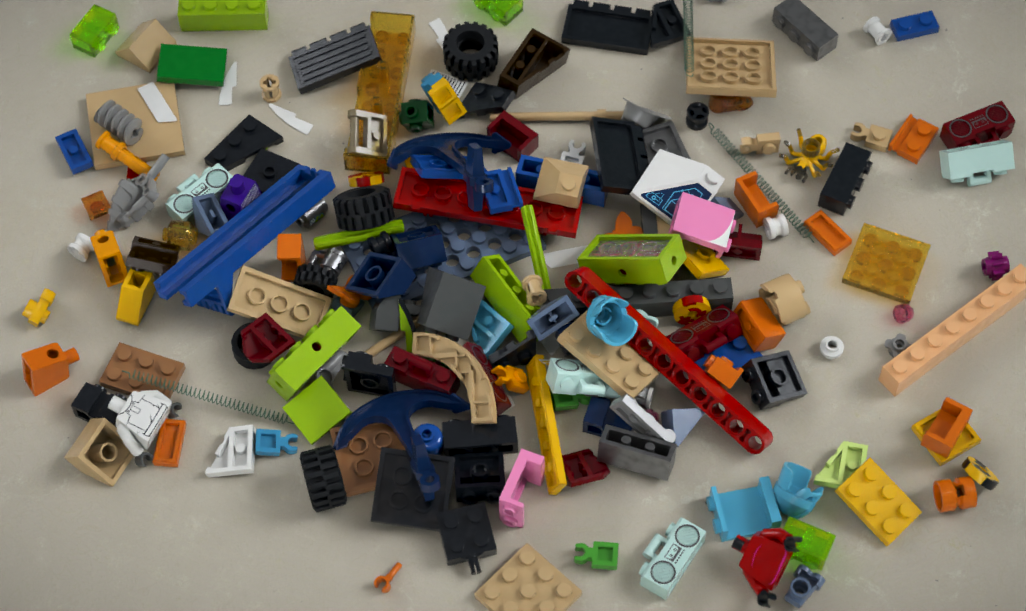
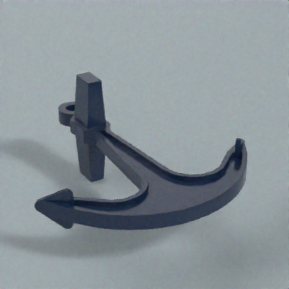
[387,132,512,212]
[333,389,470,501]

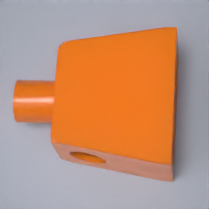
[21,342,80,396]

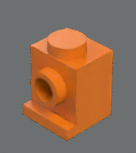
[703,354,744,390]

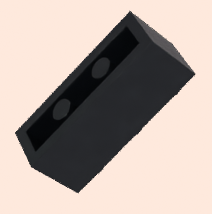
[818,142,873,216]
[442,415,518,457]

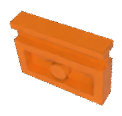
[888,114,939,164]

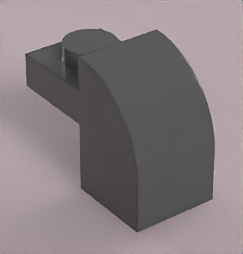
[369,295,421,333]

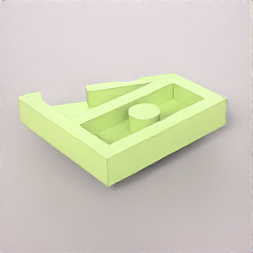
[813,441,868,489]

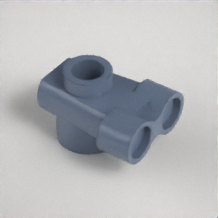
[784,564,825,608]

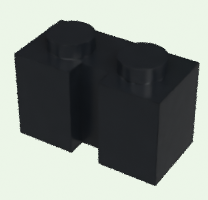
[71,382,128,428]

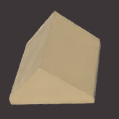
[115,18,177,73]

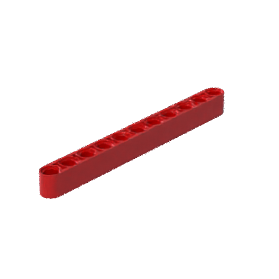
[565,266,773,454]

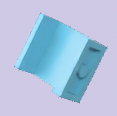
[706,476,782,542]

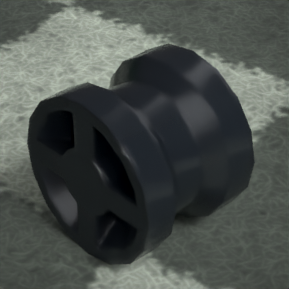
[686,102,709,131]
[367,231,395,254]

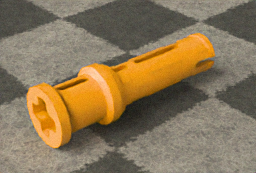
[95,131,160,181]

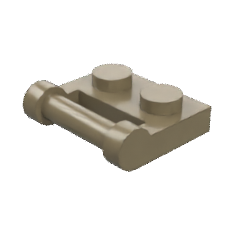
[347,109,387,161]

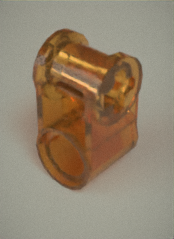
[708,95,753,113]

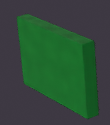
[157,44,227,87]

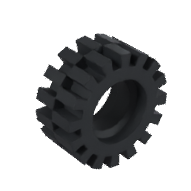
[293,263,338,298]

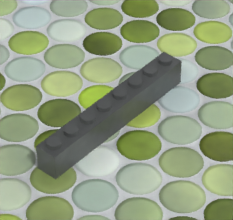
[542,277,734,323]

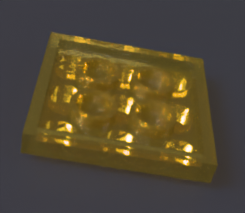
[842,223,931,305]

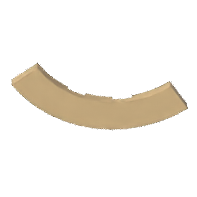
[412,332,497,425]

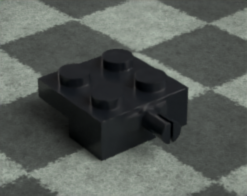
[436,502,497,575]

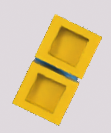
[420,72,467,125]

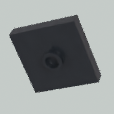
[243,148,301,193]

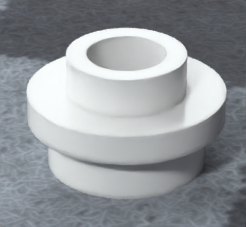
[820,336,844,359]

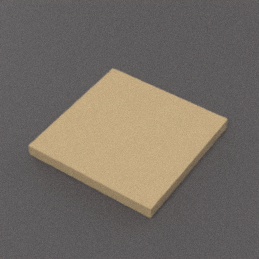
[686,37,777,98]
[86,82,185,170]

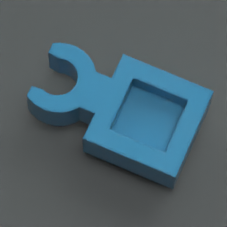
[255,429,298,456]

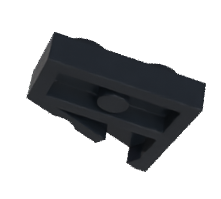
[650,0,691,49]
[459,82,515,119]
[488,329,536,369]

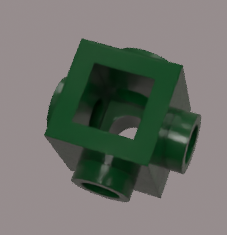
[399,99,434,133]

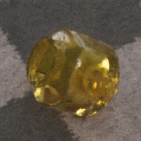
[162,220,198,251]

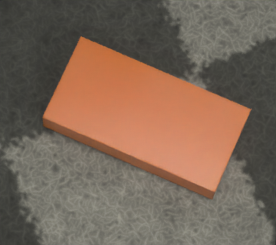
[803,210,852,256]
[152,419,187,468]

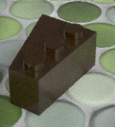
[497,28,570,99]

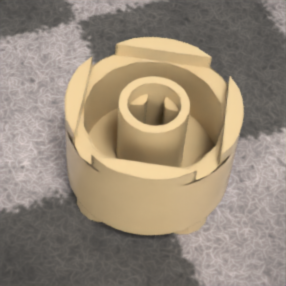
[759,273,811,327]

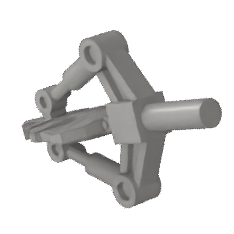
[107,153,170,232]

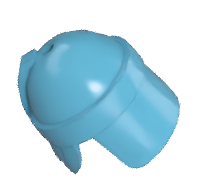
[586,295,638,346]
[773,462,824,520]

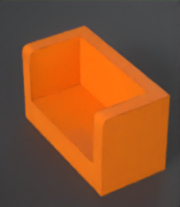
[734,171,779,228]
[277,234,306,282]
[733,297,786,352]
[920,397,973,458]

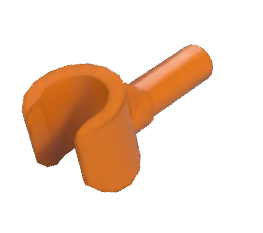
[374,562,402,593]

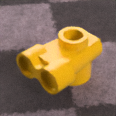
[22,288,56,327]

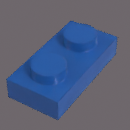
[890,10,940,42]
[55,129,94,175]

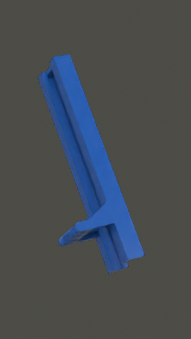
[153,164,336,316]

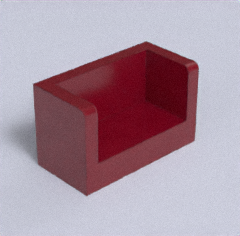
[487,110,538,162]

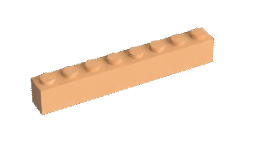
[879,264,1026,396]

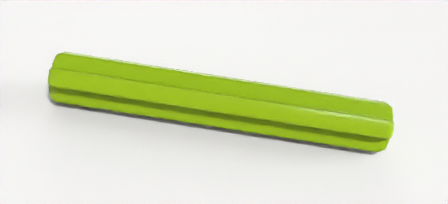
[521,205,551,290]
[313,219,405,251]

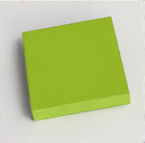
[282,375,352,445]

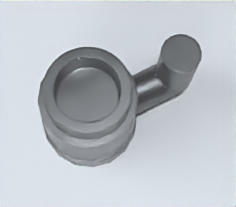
[306,248,348,277]

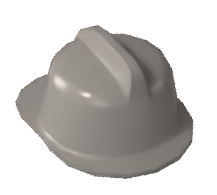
[621,98,672,129]

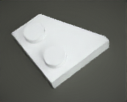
[206,425,256,478]

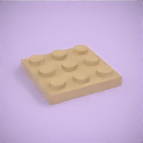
[474,543,582,611]

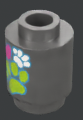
[295,199,328,228]

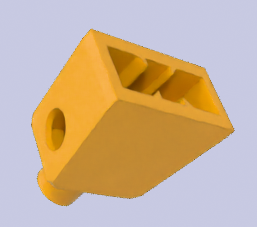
[90,229,128,287]

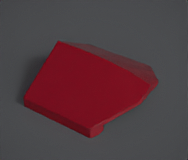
[241,313,296,363]
[562,449,610,487]

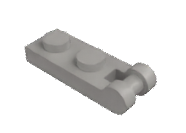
[610,394,676,443]

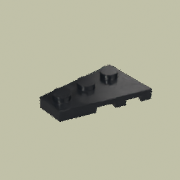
[204,114,284,171]

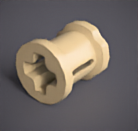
[259,74,282,103]
[521,275,547,306]

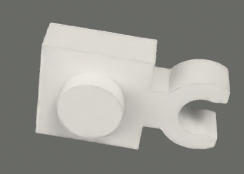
[560,140,586,165]

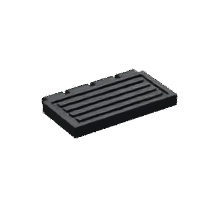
[561,0,651,55]
[289,22,383,94]
[589,117,649,195]

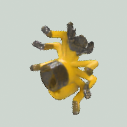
[779,128,840,183]

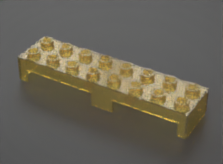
[343,11,416,174]

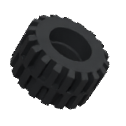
[443,21,498,81]
[333,185,395,231]
[300,445,347,512]

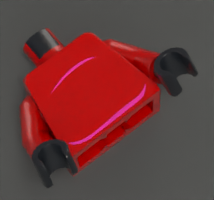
[731,527,802,608]

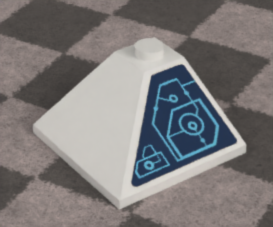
[630,149,725,225]

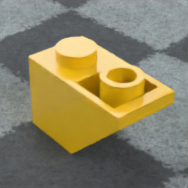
[116,268,156,326]

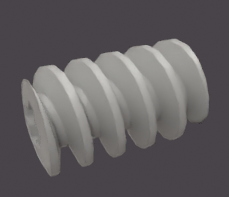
[94,100,143,145]

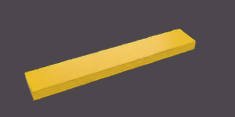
[526,354,567,495]

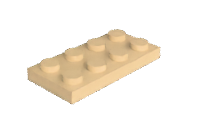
[227,265,332,338]
[556,311,660,399]

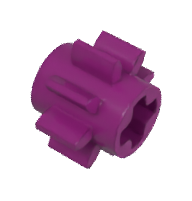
[981,251,1010,281]

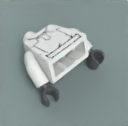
[108,390,182,467]

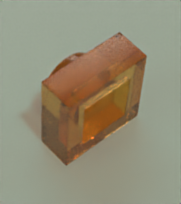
[81,190,111,220]

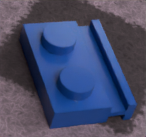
[484,167,523,215]

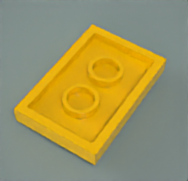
[834,457,922,546]

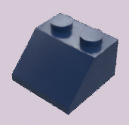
[390,225,447,272]
[345,252,417,299]

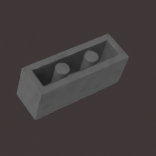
[772,0,839,61]
[597,424,677,481]

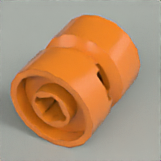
[933,476,977,513]

